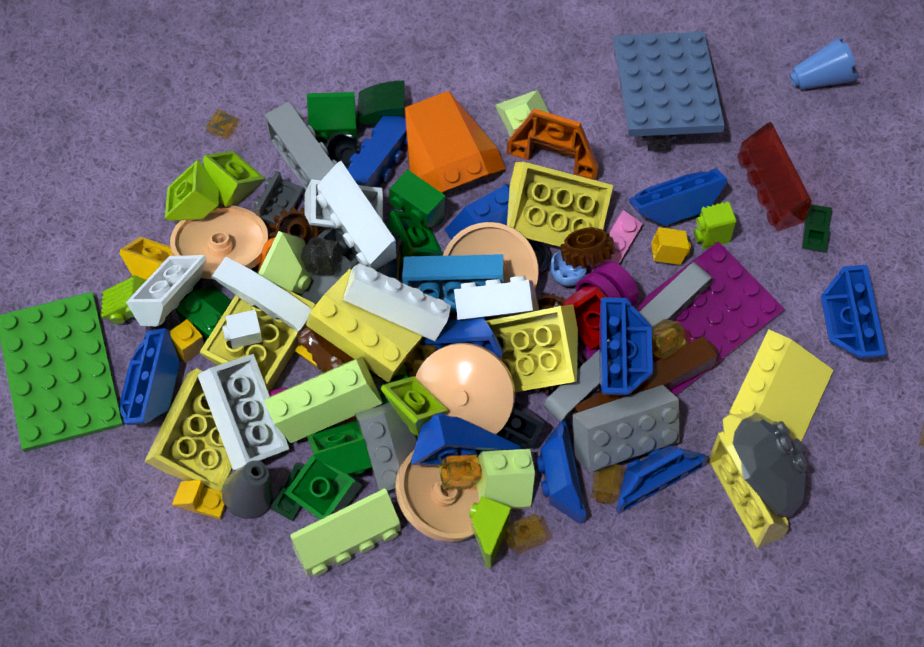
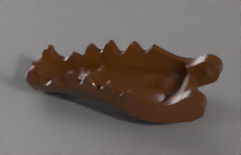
[298,326,382,379]

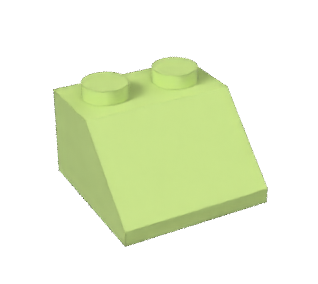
[472,449,535,509]

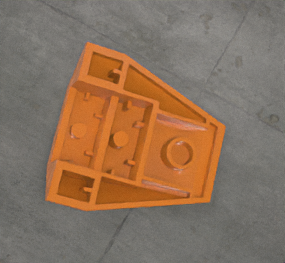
[405,91,506,193]
[506,109,599,180]

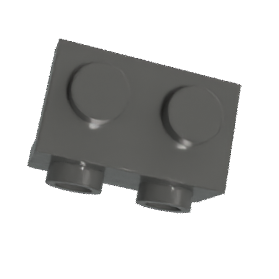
[254,171,304,225]

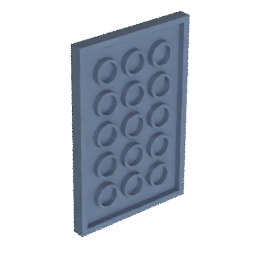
[613,32,724,136]

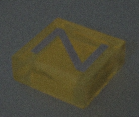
[206,109,238,140]

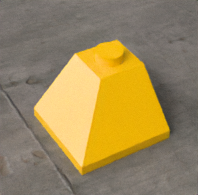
[119,236,172,280]

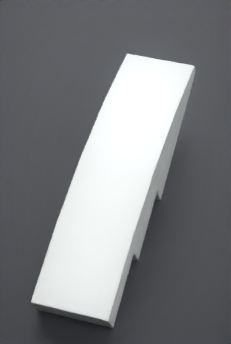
[211,257,312,332]

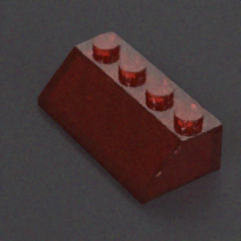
[737,122,812,232]

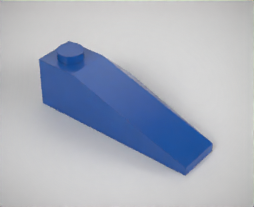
[411,413,521,466]

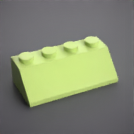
[264,356,383,443]
[290,489,401,577]

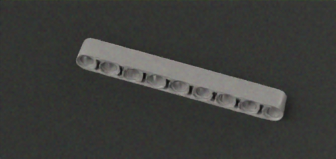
[543,262,713,422]

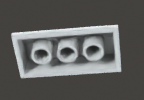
[316,161,396,270]
[343,264,451,341]
[198,354,289,470]

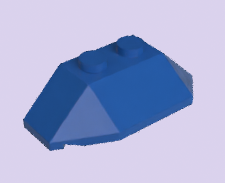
[629,168,727,226]
[445,184,510,240]
[820,265,886,359]
[599,298,653,395]
[414,318,504,362]
[119,328,180,425]
[536,420,586,524]
[616,445,708,515]

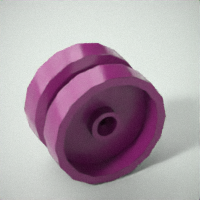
[575,260,639,306]

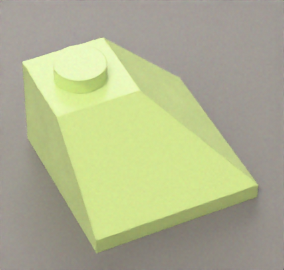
[495,90,549,136]
[258,231,313,294]

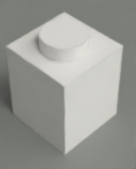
[222,310,262,349]

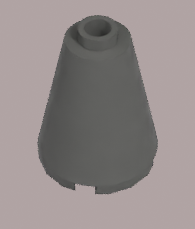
[222,461,274,519]

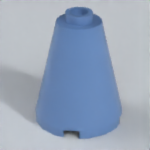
[790,37,858,90]

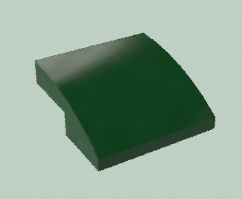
[357,80,405,123]

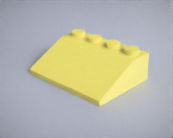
[507,162,613,247]
[306,269,424,383]
[200,284,316,391]
[486,305,578,392]
[728,329,833,442]
[144,368,232,491]
[708,432,789,549]

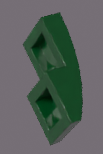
[802,204,832,253]
[270,462,305,521]

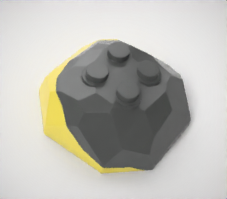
[722,411,808,517]

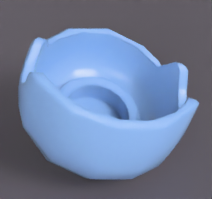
[550,251,587,286]

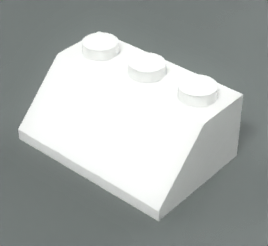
[305,179,383,229]
[126,255,206,327]
[454,276,539,320]

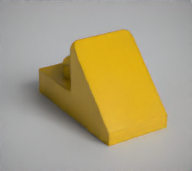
[172,480,226,520]

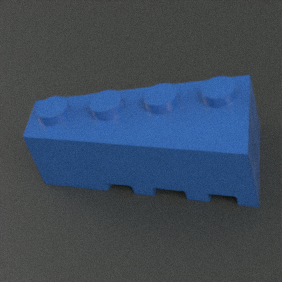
[346,116,407,188]

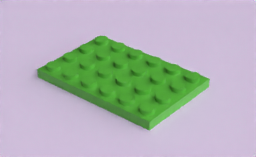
[0,292,123,452]

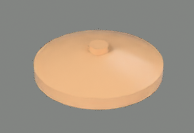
[170,205,269,279]
[443,222,539,321]
[415,343,515,434]
[396,450,480,542]

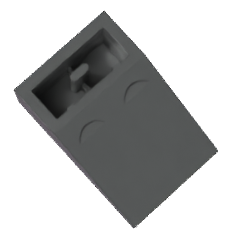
[295,227,360,304]

